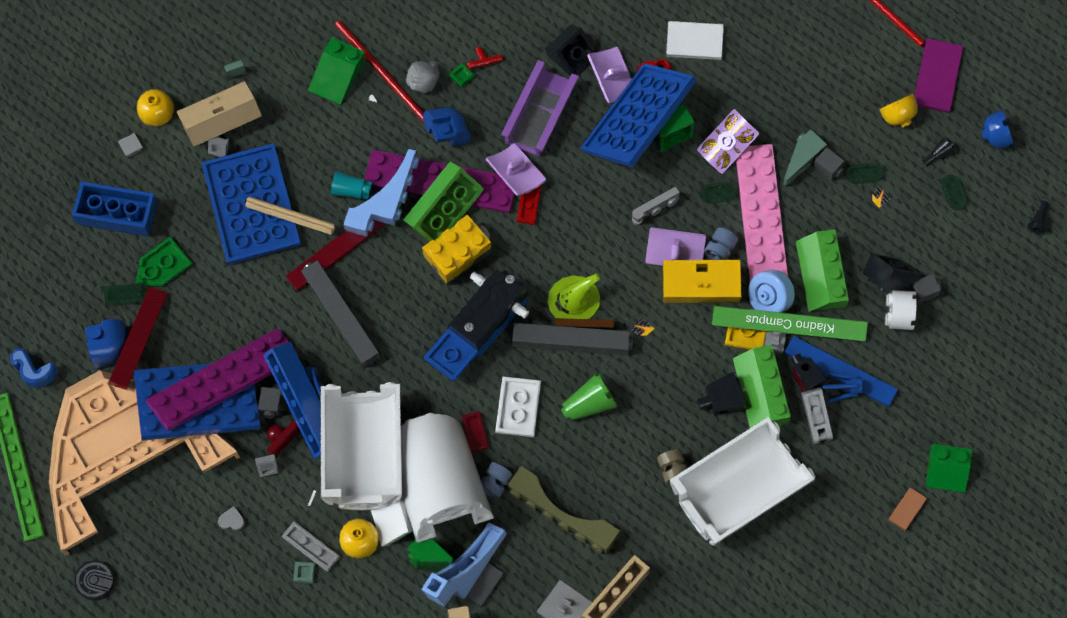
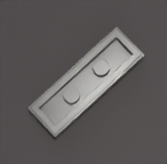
[281,521,340,572]

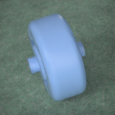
[748,269,795,313]

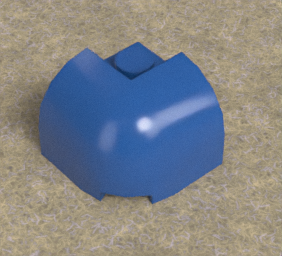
[422,107,471,147]
[85,319,128,370]

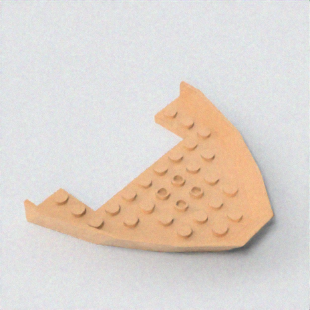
[49,370,240,556]

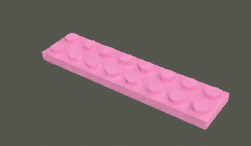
[736,144,788,283]

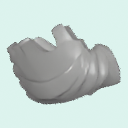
[406,61,440,93]

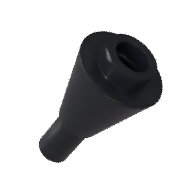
[922,138,955,166]
[1028,201,1049,234]

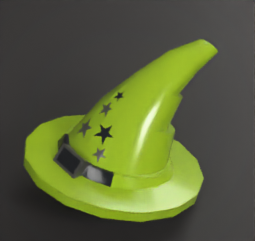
[547,273,600,319]

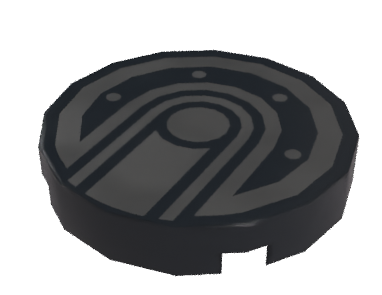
[74,560,115,600]

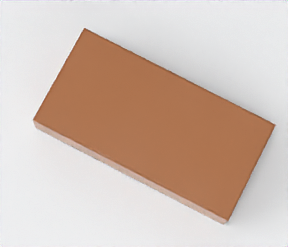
[888,488,927,531]

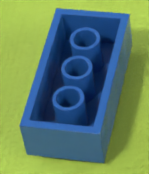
[72,181,158,236]

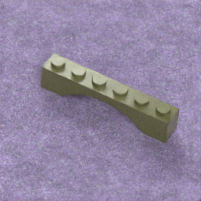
[508,466,620,554]

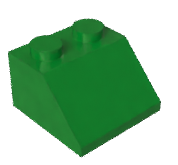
[658,104,694,153]
[925,444,972,493]
[407,538,453,571]

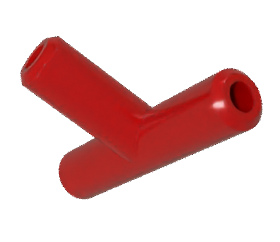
[467,47,503,70]

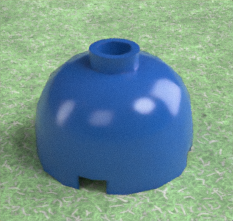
[981,110,1014,149]

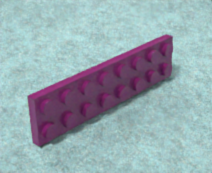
[364,150,514,214]
[146,328,300,431]

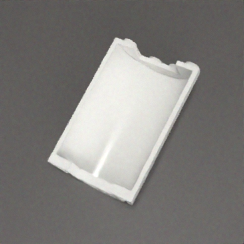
[321,382,402,510]
[401,413,494,542]
[670,417,815,546]

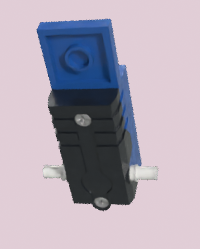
[423,269,529,382]

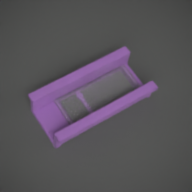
[501,60,579,157]

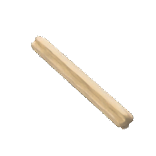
[246,197,335,235]

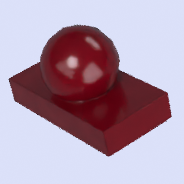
[267,420,300,458]

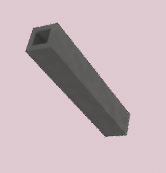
[301,261,380,367]
[512,323,633,356]

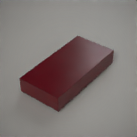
[461,411,489,453]

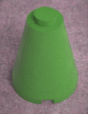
[561,373,618,421]

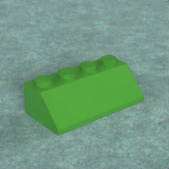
[403,162,484,242]
[796,229,849,312]
[733,345,790,428]

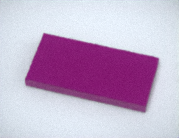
[914,38,963,113]

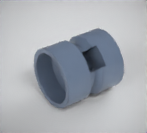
[704,228,738,260]
[481,462,513,500]

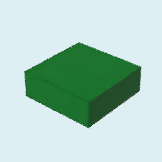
[449,63,475,88]

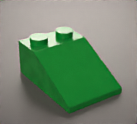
[308,37,366,105]

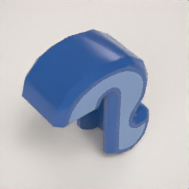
[10,348,58,388]

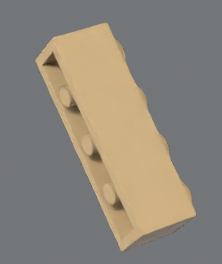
[582,555,650,618]

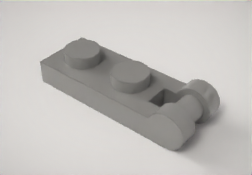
[632,187,679,225]
[801,388,833,445]

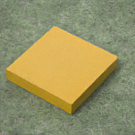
[724,327,767,350]

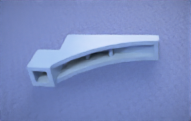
[343,149,419,237]
[421,523,507,607]

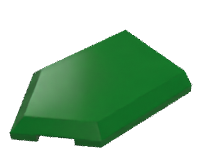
[135,236,193,287]

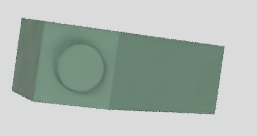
[783,130,827,187]

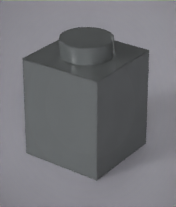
[813,147,844,180]
[909,274,941,304]
[258,387,283,419]

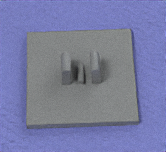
[537,580,592,618]

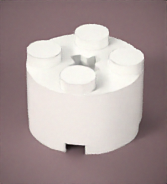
[885,290,916,330]

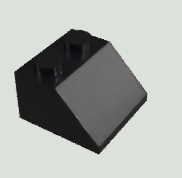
[545,25,597,76]
[863,253,922,293]

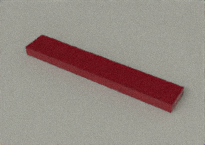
[285,220,387,292]
[108,287,167,390]

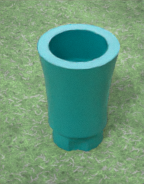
[331,170,372,200]

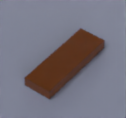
[555,318,614,328]

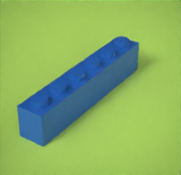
[263,342,321,459]

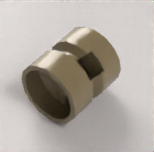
[657,449,687,485]

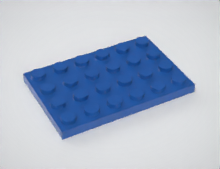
[580,63,697,168]
[201,143,301,265]
[134,363,260,441]

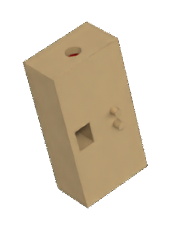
[177,81,262,147]

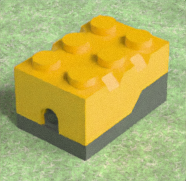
[422,214,492,285]

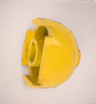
[137,89,174,126]
[879,94,918,127]
[339,519,379,559]

